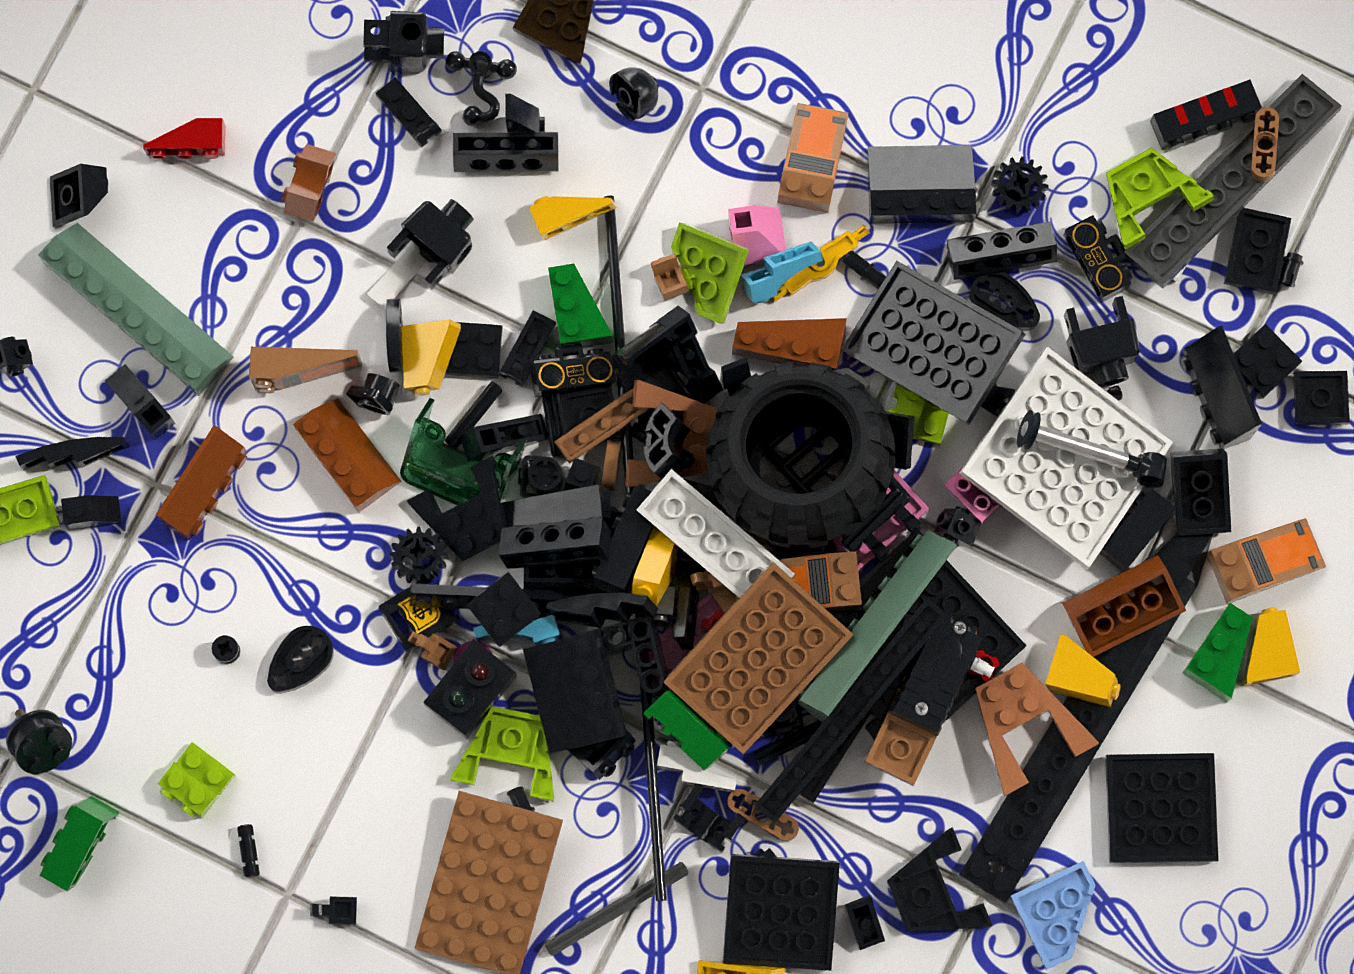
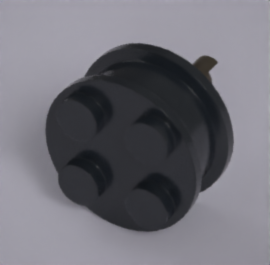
[6,708,72,775]

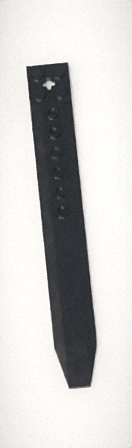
[959,533,1213,903]

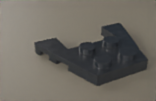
[407,456,507,561]
[886,827,993,932]

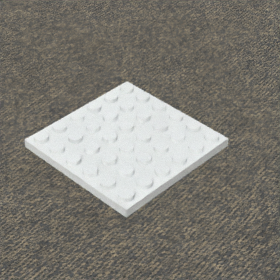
[959,347,1173,569]

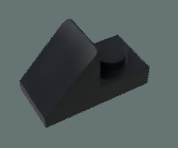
[845,895,885,950]

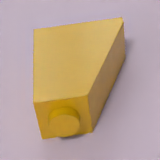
[401,319,461,396]
[631,526,678,606]
[1243,607,1300,686]
[1045,634,1120,707]

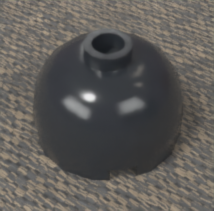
[609,67,659,121]

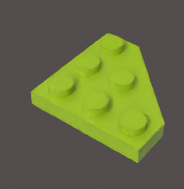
[671,222,750,324]

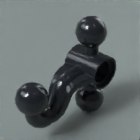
[445,51,517,126]

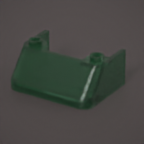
[400,398,527,505]

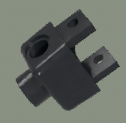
[363,11,444,72]
[387,199,474,290]
[1064,296,1140,387]

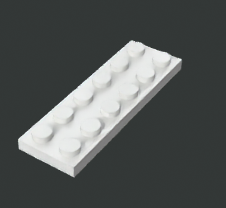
[637,469,795,597]

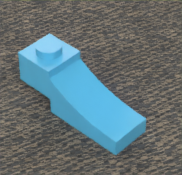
[741,241,823,304]
[473,614,560,646]

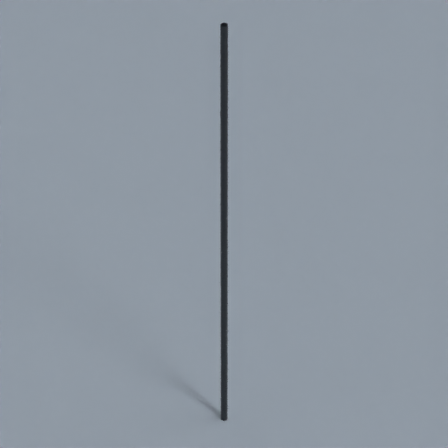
[604,195,667,902]

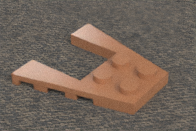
[625,380,718,487]
[974,663,1099,797]

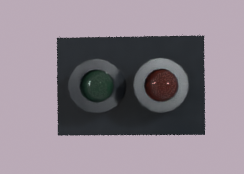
[423,639,517,739]

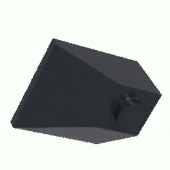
[50,163,108,227]

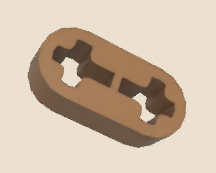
[601,440,621,490]

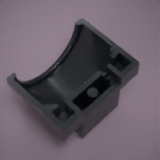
[612,305,723,422]

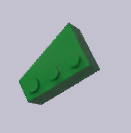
[548,263,613,347]
[1182,603,1253,703]
[643,690,733,771]
[39,796,119,891]

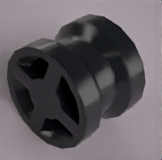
[211,635,241,665]

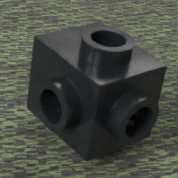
[0,336,33,377]
[934,506,982,547]

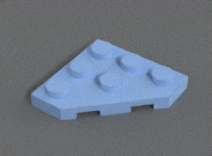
[1010,861,1096,970]

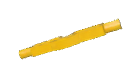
[771,224,870,302]

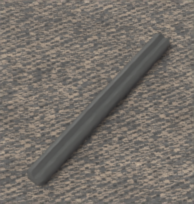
[545,862,689,956]

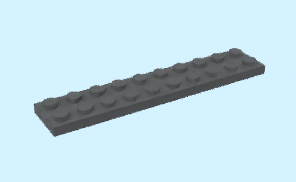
[1124,73,1342,289]

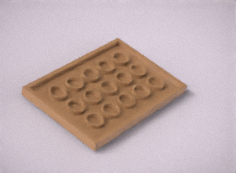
[664,561,853,754]
[414,791,563,974]

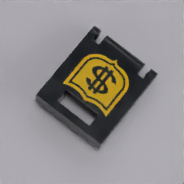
[378,575,461,653]

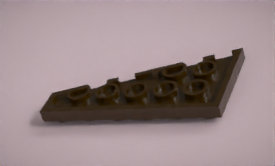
[513,0,594,67]

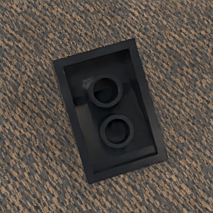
[1170,448,1231,536]

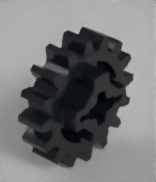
[991,156,1049,214]
[389,526,448,584]

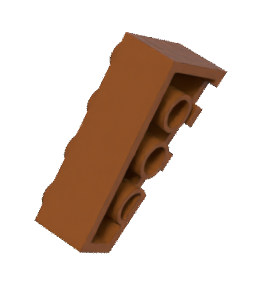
[732,318,847,371]

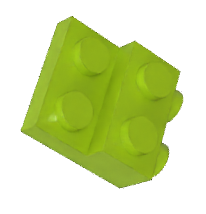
[889,384,949,446]
[157,742,235,818]

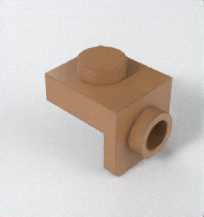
[651,254,689,301]

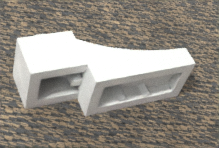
[657,741,737,792]

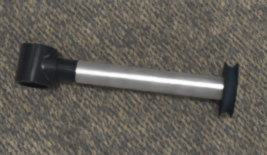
[1017,410,1167,488]

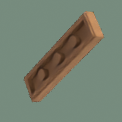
[554,387,651,464]

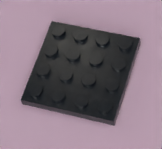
[1105,753,1219,863]
[722,854,840,971]

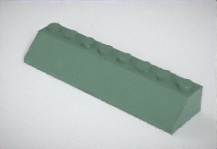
[38,223,234,396]
[797,531,957,723]

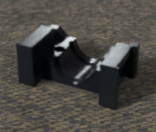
[673,784,747,853]

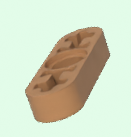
[1251,107,1279,182]
[727,789,799,842]

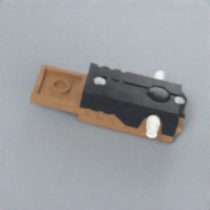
[864,614,995,786]

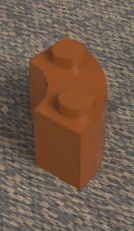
[282,144,336,222]

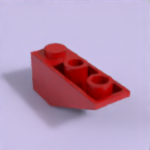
[143,118,226,159]

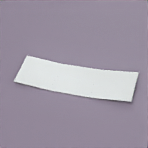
[367,242,427,309]

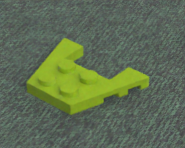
[1106,147,1214,250]
[450,706,554,802]

